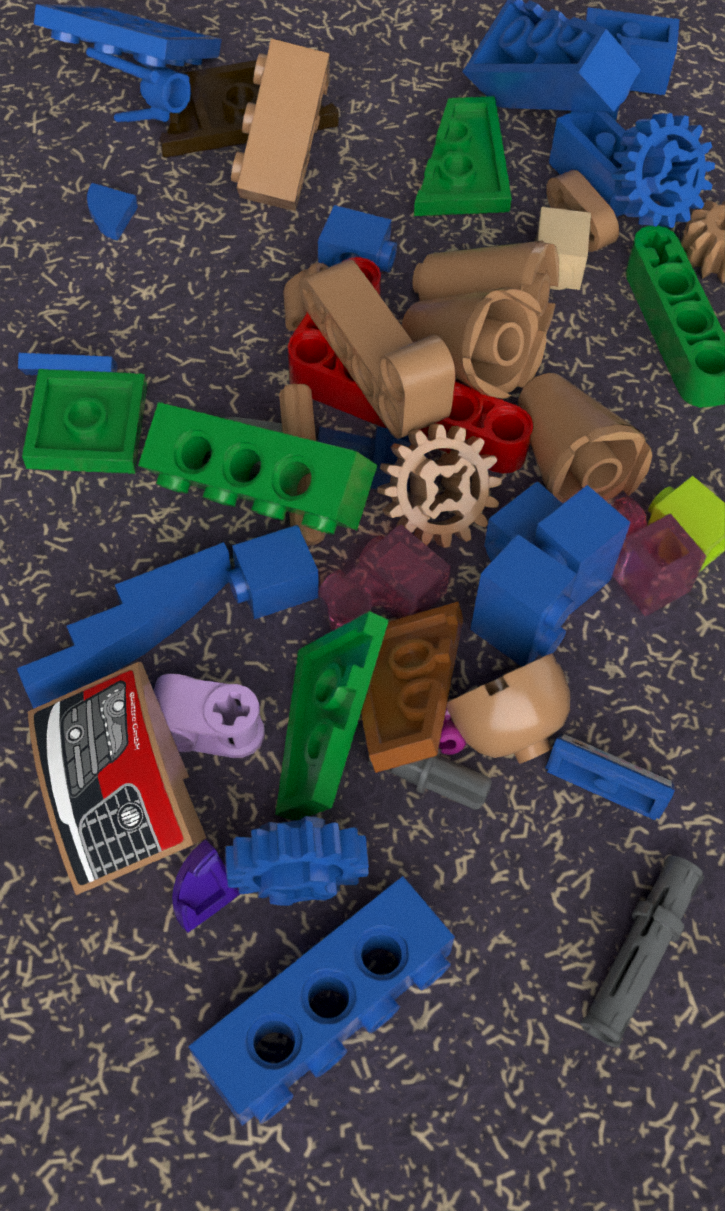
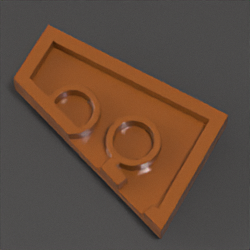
[361,601,464,773]

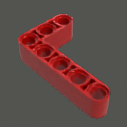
[288,257,533,474]

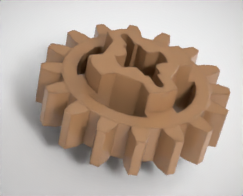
[377,424,502,548]

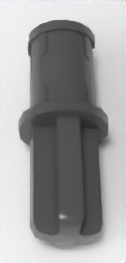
[368,748,492,810]

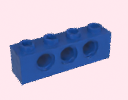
[188,876,455,1126]

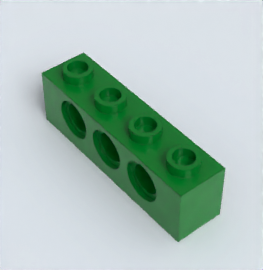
[138,402,377,535]

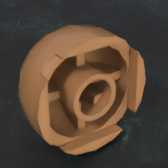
[446,653,570,764]

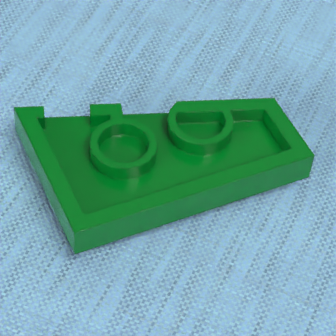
[414,96,512,216]
[275,611,389,821]

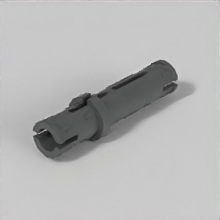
[580,856,704,1047]

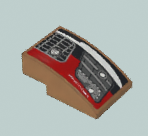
[28,662,207,895]

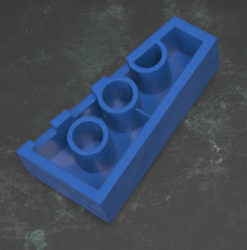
[462,0,641,112]

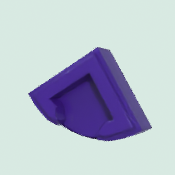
[172,840,240,933]

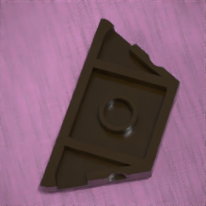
[160,60,339,158]

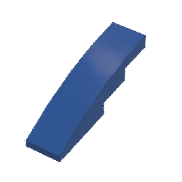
[17,542,231,709]

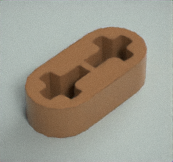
[546,170,619,252]

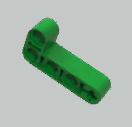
[625,225,725,408]

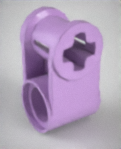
[154,674,265,758]

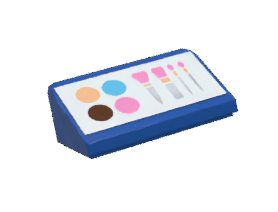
[545,734,675,820]

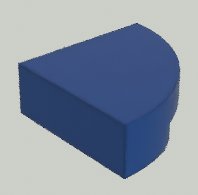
[87,183,138,241]

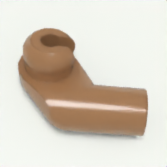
[283,262,328,331]

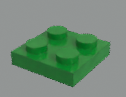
[22,369,147,474]

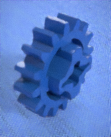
[611,113,715,228]
[225,816,369,906]

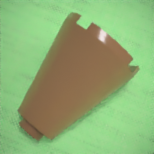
[413,241,559,334]
[402,287,546,399]
[518,373,652,507]

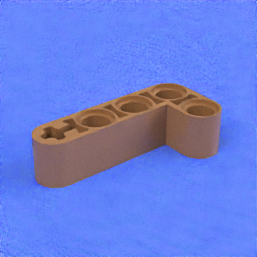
[299,259,455,439]

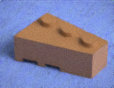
[231,39,330,211]

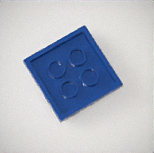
[34,4,222,67]

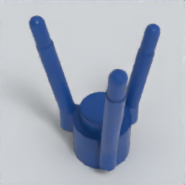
[86,47,191,122]

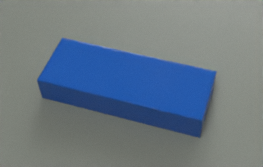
[18,353,118,375]

